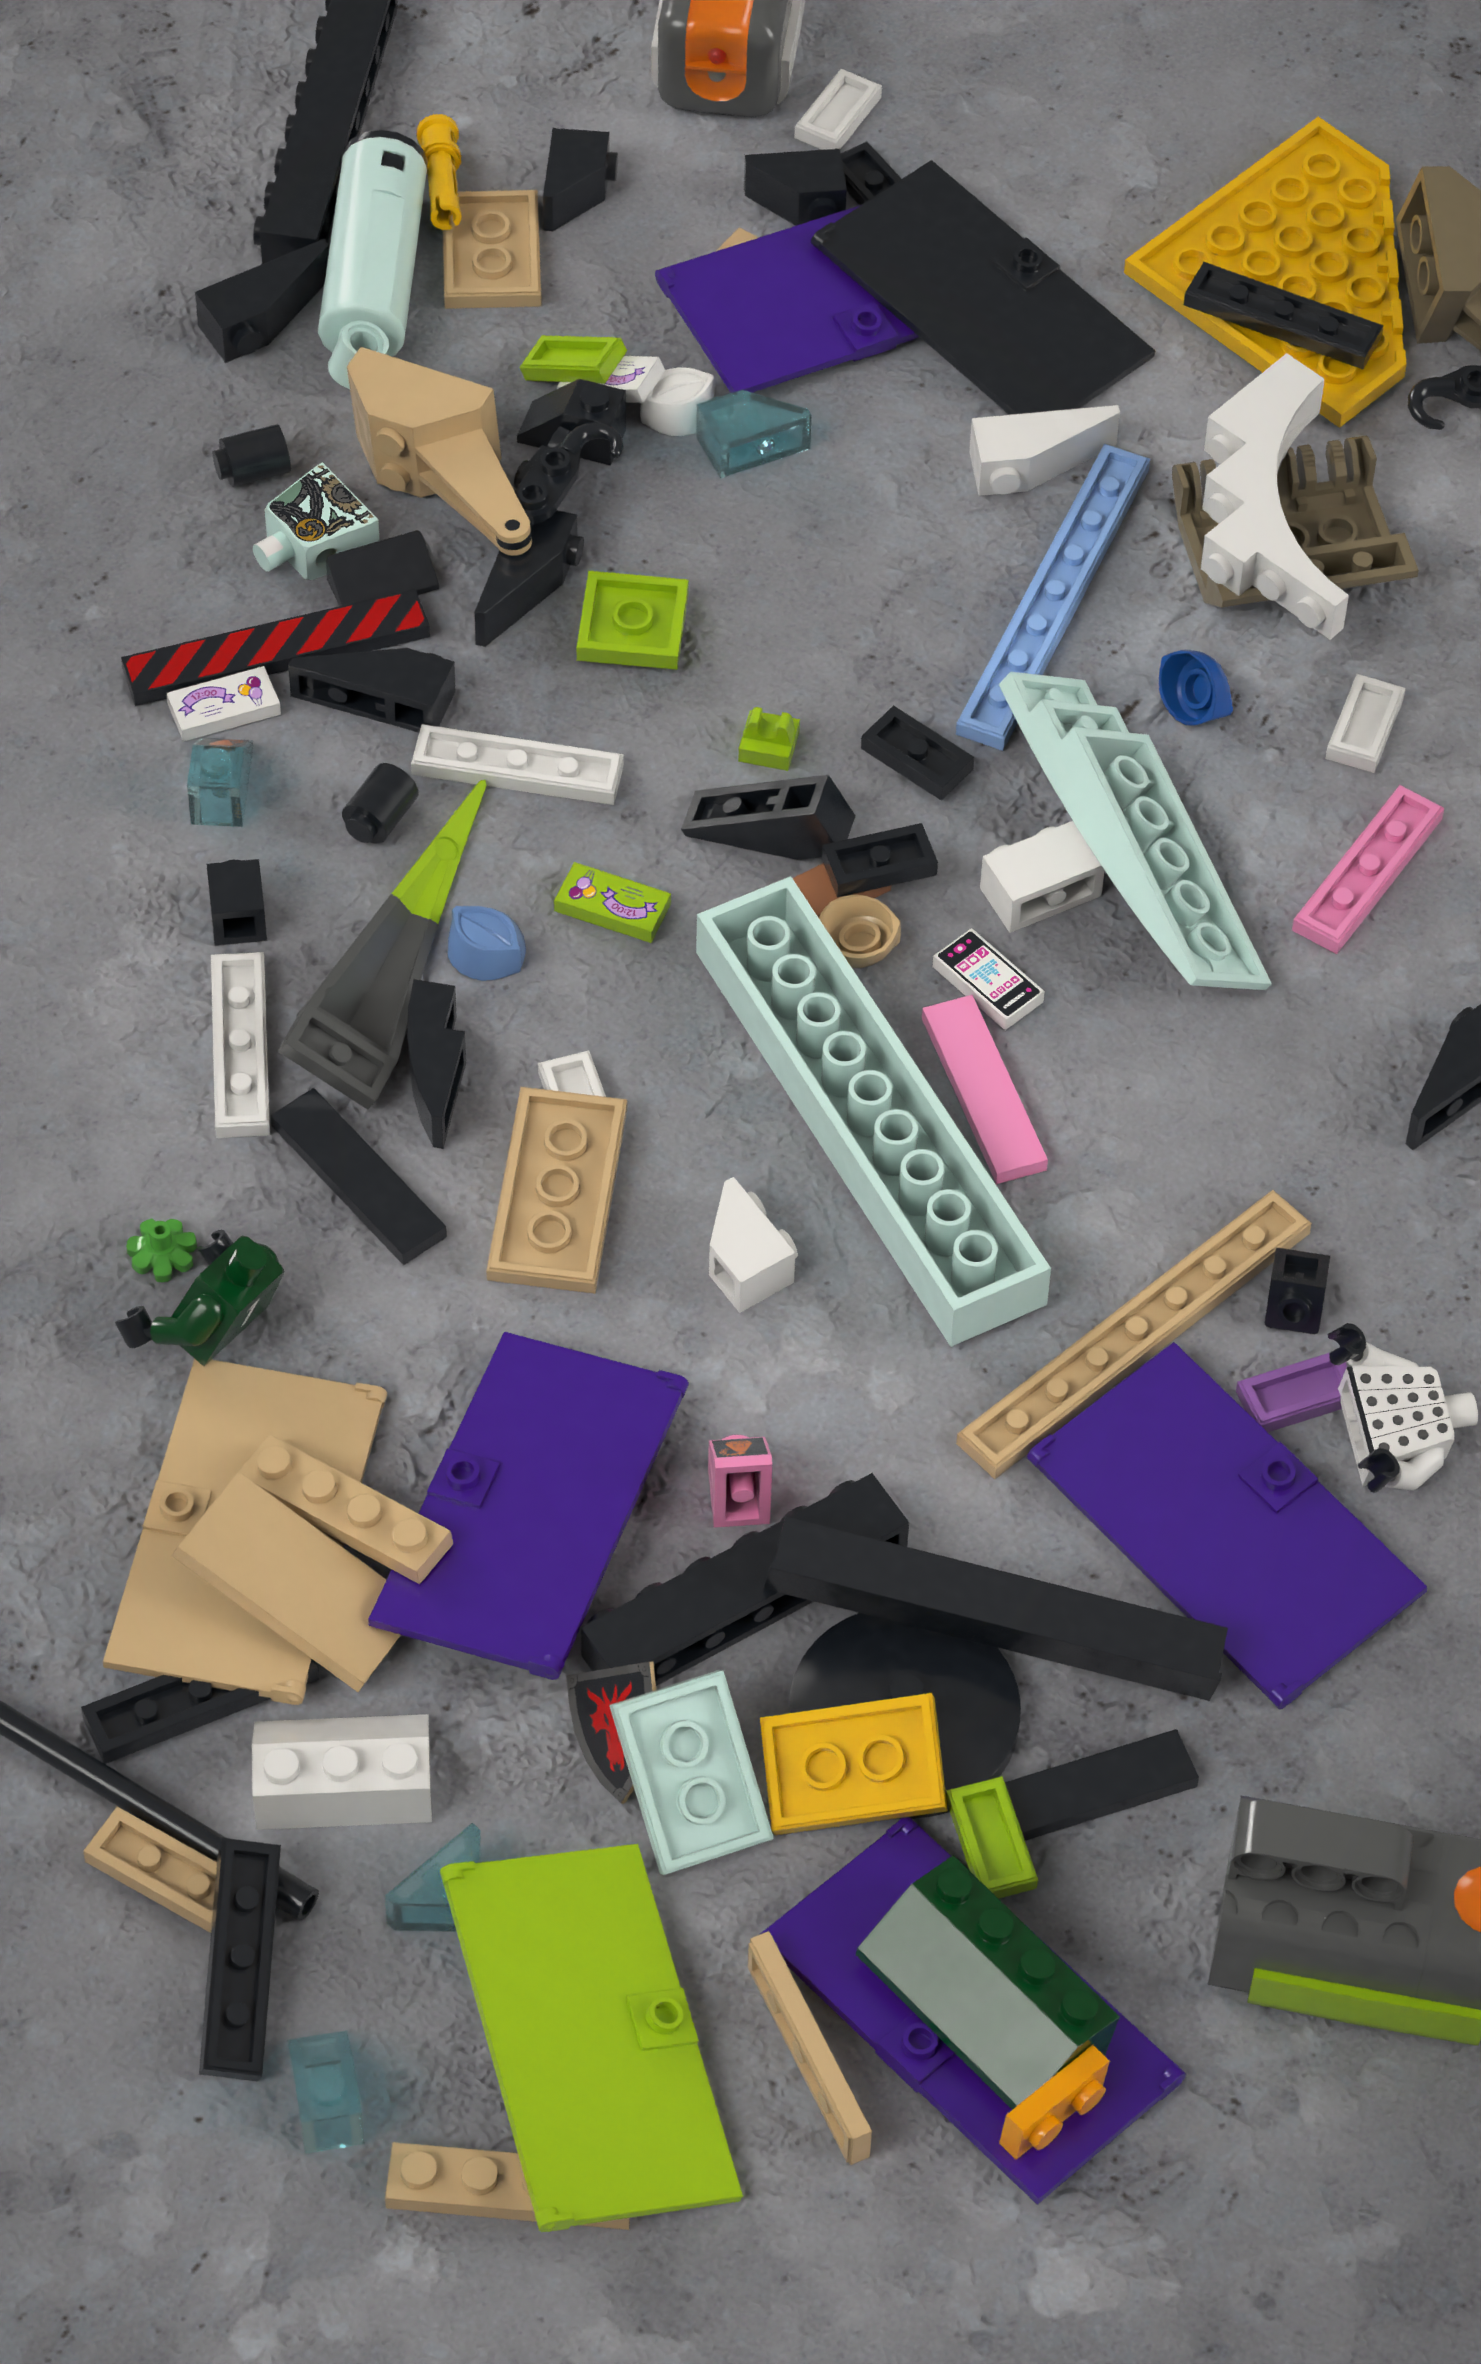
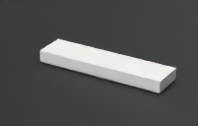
[411,724,624,805]
[211,952,270,1138]

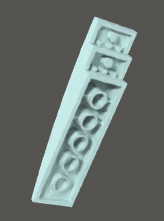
[999,672,1272,990]

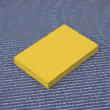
[760,1693,948,1835]

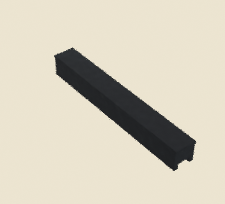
[763,1516,1228,1701]

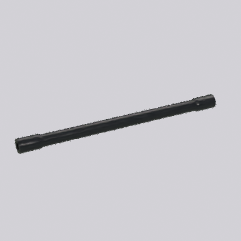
[0,1700,319,1921]

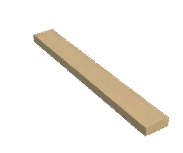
[956,1190,1312,1479]

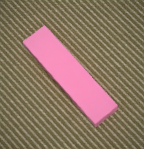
[1292,785,1444,954]
[922,995,1048,1185]

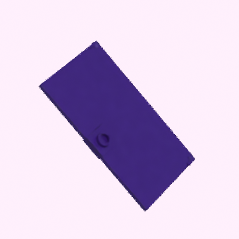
[655,205,919,399]
[368,1332,689,1680]
[1027,1342,1427,1709]
[760,1817,1187,2205]

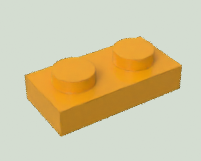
[999,2045,1110,2160]

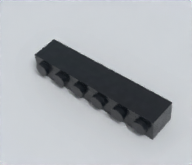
[581,1473,909,1686]

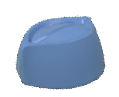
[448,906,526,981]

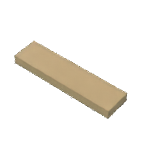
[748,1931,872,2165]

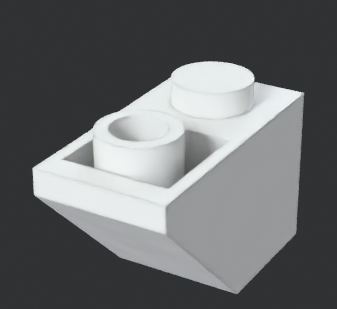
[709,1177,798,1313]

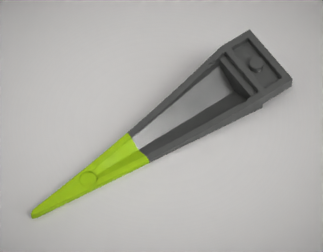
[278,780,487,1110]

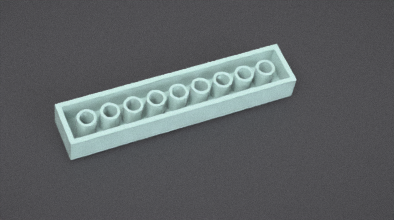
[696,876,1051,1347]

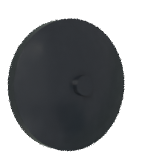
[789,1613,1021,1819]

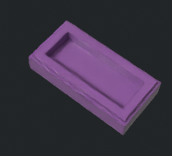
[1236,1353,1347,1432]

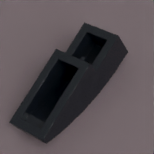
[407,979,466,1149]

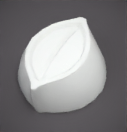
[640,367,716,436]

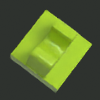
[738,707,800,771]

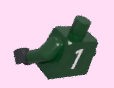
[115,1229,285,1366]

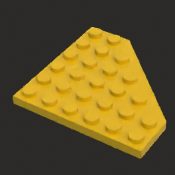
[1124,116,1407,428]

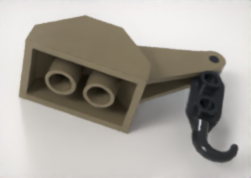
[1396,166,1481,430]

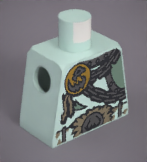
[253,462,380,580]

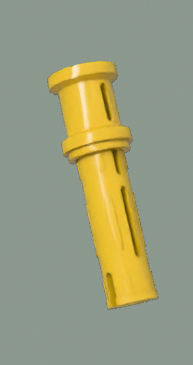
[416,114,462,230]

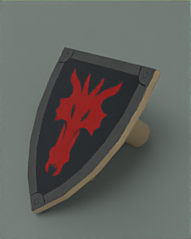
[566,1662,656,1804]

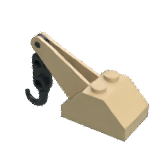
[347,347,624,555]

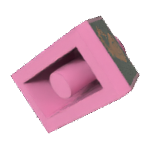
[708,1435,772,1528]

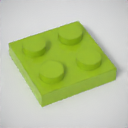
[576,570,689,670]

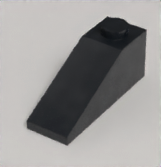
[195,239,329,363]
[474,510,584,647]
[288,648,456,733]
[681,774,856,860]
[1405,1004,1481,1150]

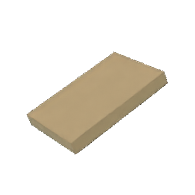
[443,190,541,309]

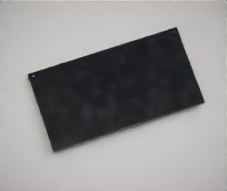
[811,160,1155,415]

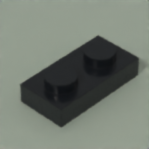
[861,705,974,801]
[821,823,938,897]

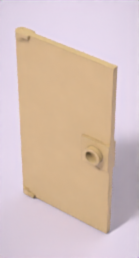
[103,1359,387,1705]

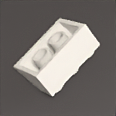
[252,1714,432,1830]

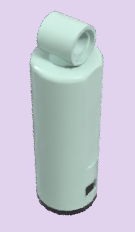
[318,130,428,389]

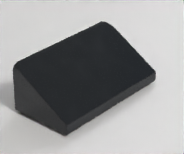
[326,530,439,606]

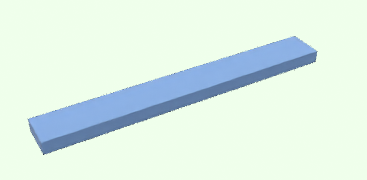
[956,444,1150,751]

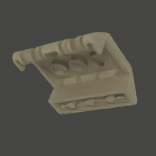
[1172,435,1419,608]

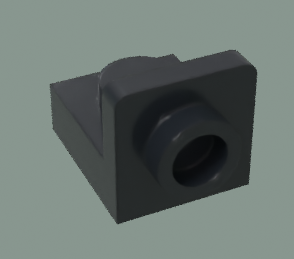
[1264,1247,1330,1334]

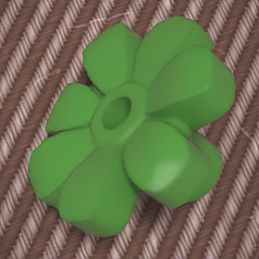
[127,1219,197,1282]

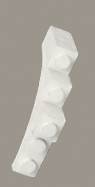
[1201,353,1349,640]

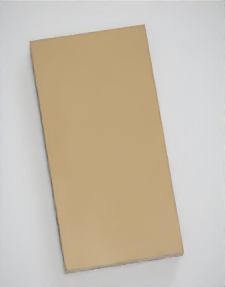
[486,1087,627,1294]
[172,1471,401,1692]

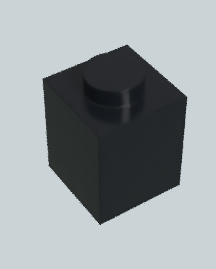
[206,859,267,946]

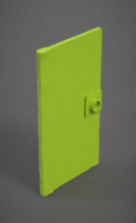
[440,1844,743,2232]

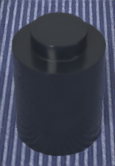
[212,424,291,487]
[342,763,419,844]

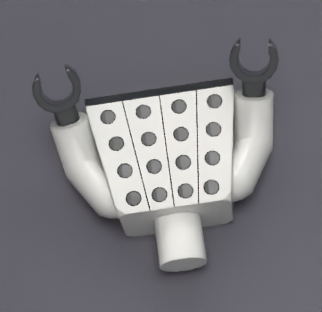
[1328,1323,1478,1493]

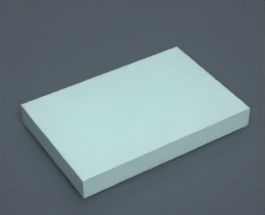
[609,1670,774,1875]

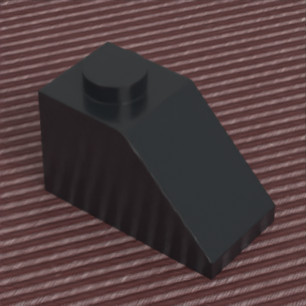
[543,128,618,231]
[744,148,847,226]
[517,379,626,466]

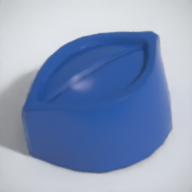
[1159,650,1233,726]

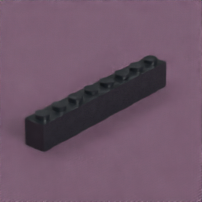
[253,0,398,264]

